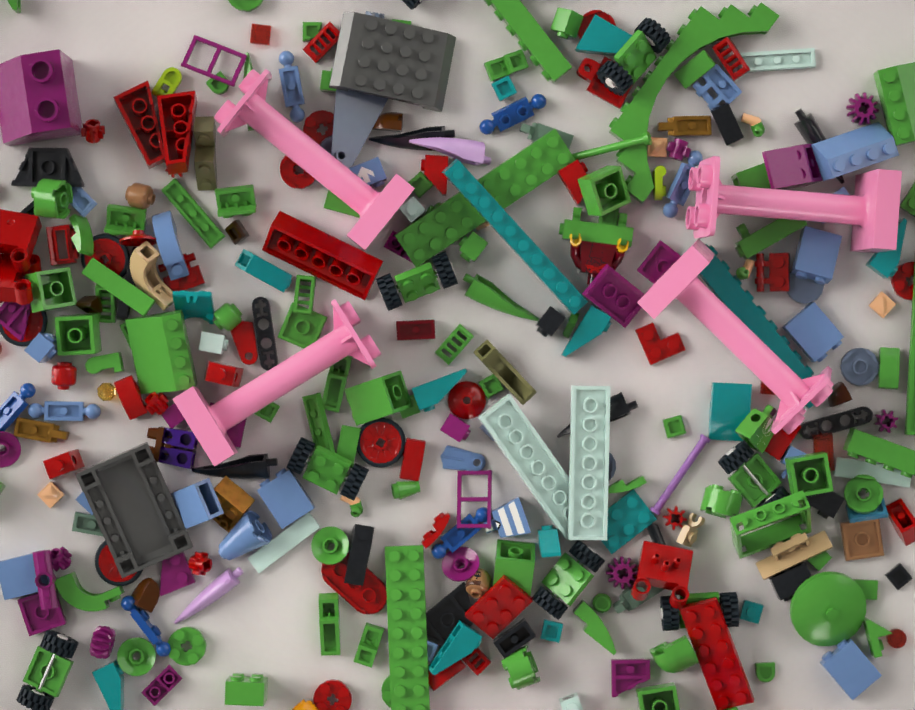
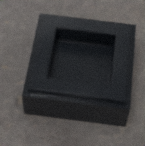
[885,563,913,590]

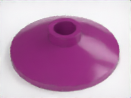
[0,431,21,468]
[442,547,480,582]

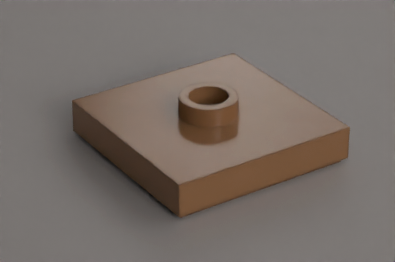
[840,519,884,561]

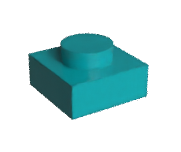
[491,75,517,102]
[739,600,764,624]
[540,619,563,643]

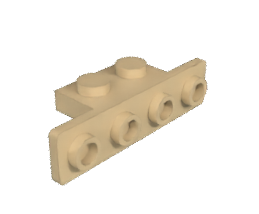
[756,531,833,580]

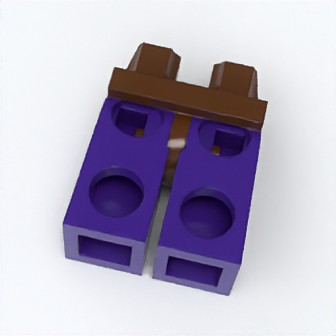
[147,426,198,469]

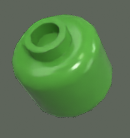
[213,303,243,331]

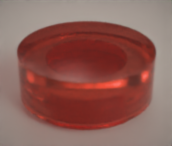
[886,628,907,648]

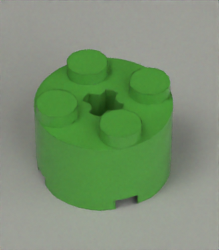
[31,178,73,219]
[700,484,743,518]
[501,645,540,690]

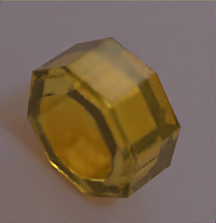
[97,383,117,401]

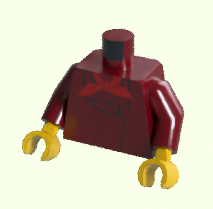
[569,233,629,285]

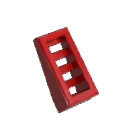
[303,22,340,63]
[712,37,750,81]
[462,648,491,676]

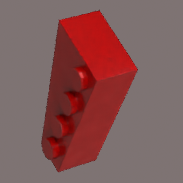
[113,81,165,169]
[157,91,197,175]

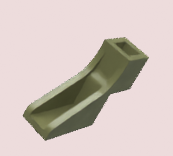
[194,116,217,191]
[473,340,537,405]

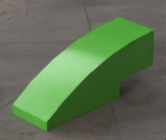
[322,355,353,413]
[319,593,341,656]
[573,599,616,655]

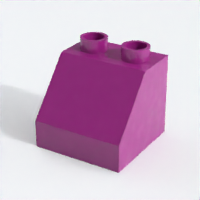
[0,49,82,146]

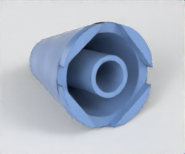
[218,510,272,560]

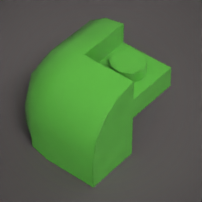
[649,635,699,673]

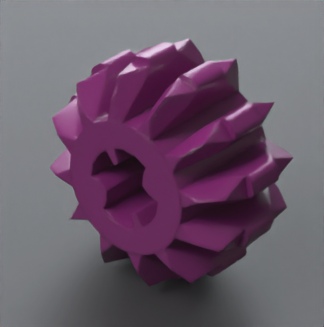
[846,92,879,126]
[606,556,638,589]
[89,626,116,659]

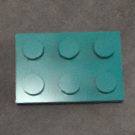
[601,489,657,554]

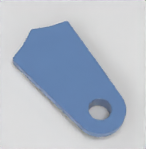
[440,445,486,471]

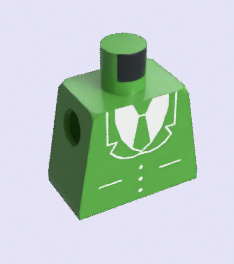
[735,405,777,454]

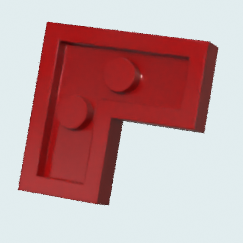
[635,322,686,365]

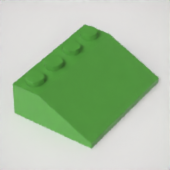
[873,62,915,146]
[125,309,197,394]

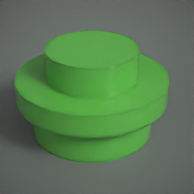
[592,593,612,613]

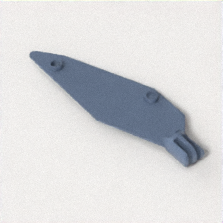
[331,11,388,168]

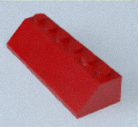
[262,211,383,300]

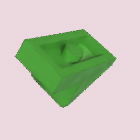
[863,617,892,658]

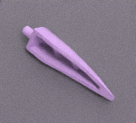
[409,137,491,166]
[174,567,244,624]

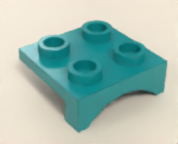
[172,290,215,324]

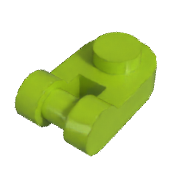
[151,67,182,97]
[653,165,666,201]

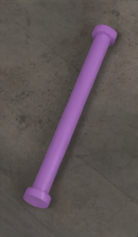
[650,434,711,516]

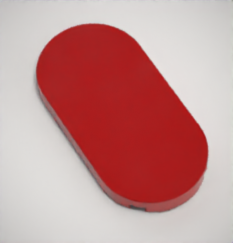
[321,552,387,614]

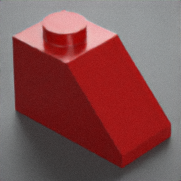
[421,155,449,196]
[558,159,588,205]
[886,498,915,546]

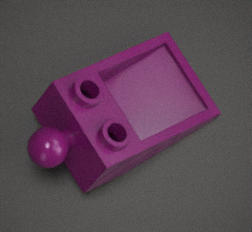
[762,144,823,189]

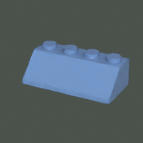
[811,122,899,181]

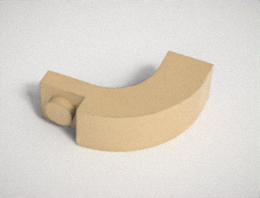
[130,241,174,311]

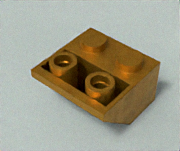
[212,476,255,532]

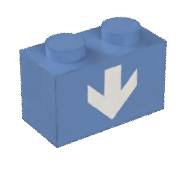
[349,157,387,188]

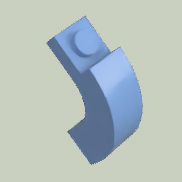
[152,210,189,281]

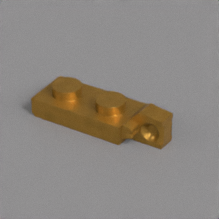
[657,116,712,136]
[13,417,69,443]

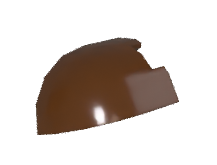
[372,112,403,132]
[828,382,853,407]
[131,578,160,613]

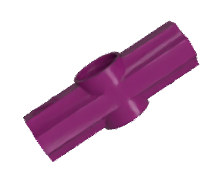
[32,550,58,610]

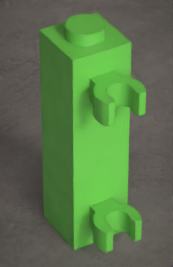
[559,207,634,248]
[735,219,808,259]

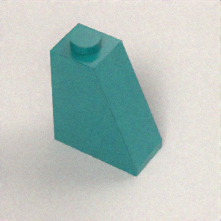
[575,14,632,56]
[235,249,292,293]

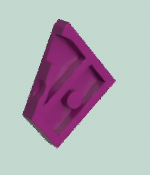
[0,302,31,341]
[160,551,196,596]
[611,659,650,697]

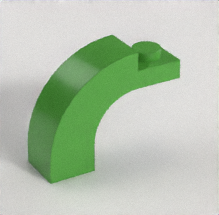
[55,571,125,611]

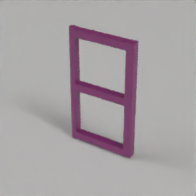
[181,35,247,87]
[457,470,492,529]

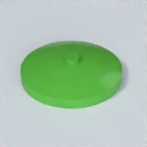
[790,571,866,646]

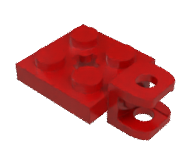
[576,57,633,109]

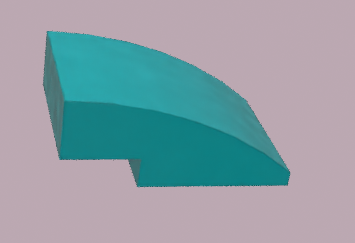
[708,382,752,441]

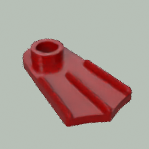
[231,321,258,365]

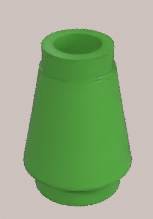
[391,481,420,500]

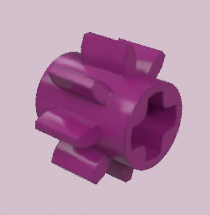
[666,138,691,161]
[873,409,898,433]
[50,546,72,572]

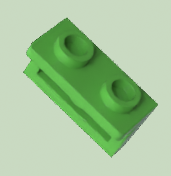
[215,184,257,218]
[104,204,147,236]

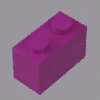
[440,413,471,443]

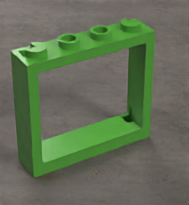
[729,490,812,559]

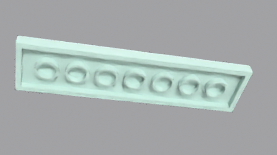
[568,385,611,540]
[478,394,569,540]

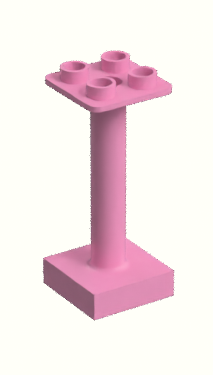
[214,69,415,251]
[685,156,902,253]
[637,239,834,435]
[173,300,381,466]

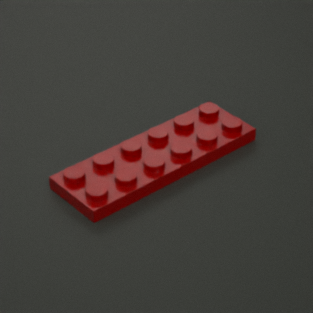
[679,597,754,710]

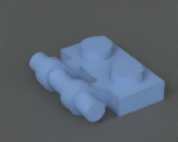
[692,64,742,110]

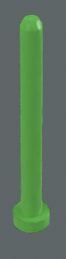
[572,131,652,160]

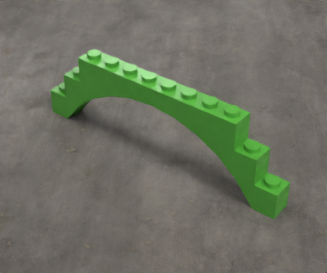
[609,3,779,204]

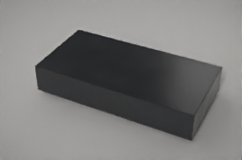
[711,102,744,146]

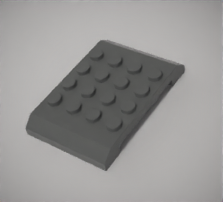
[329,12,456,112]
[75,442,193,578]

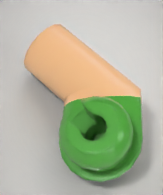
[741,113,765,137]
[736,259,755,280]
[340,495,363,517]

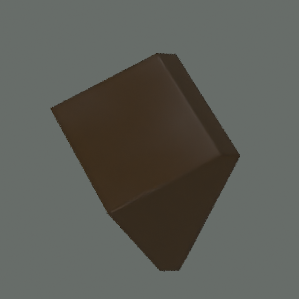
[225,220,250,245]
[76,296,103,313]

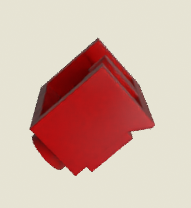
[46,224,79,266]

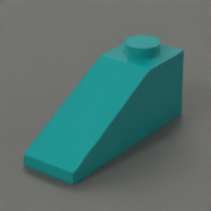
[866,218,907,279]
[561,305,612,357]
[412,368,467,412]
[538,525,561,558]
[428,620,482,675]
[92,660,125,710]

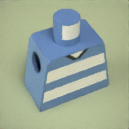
[483,497,531,538]

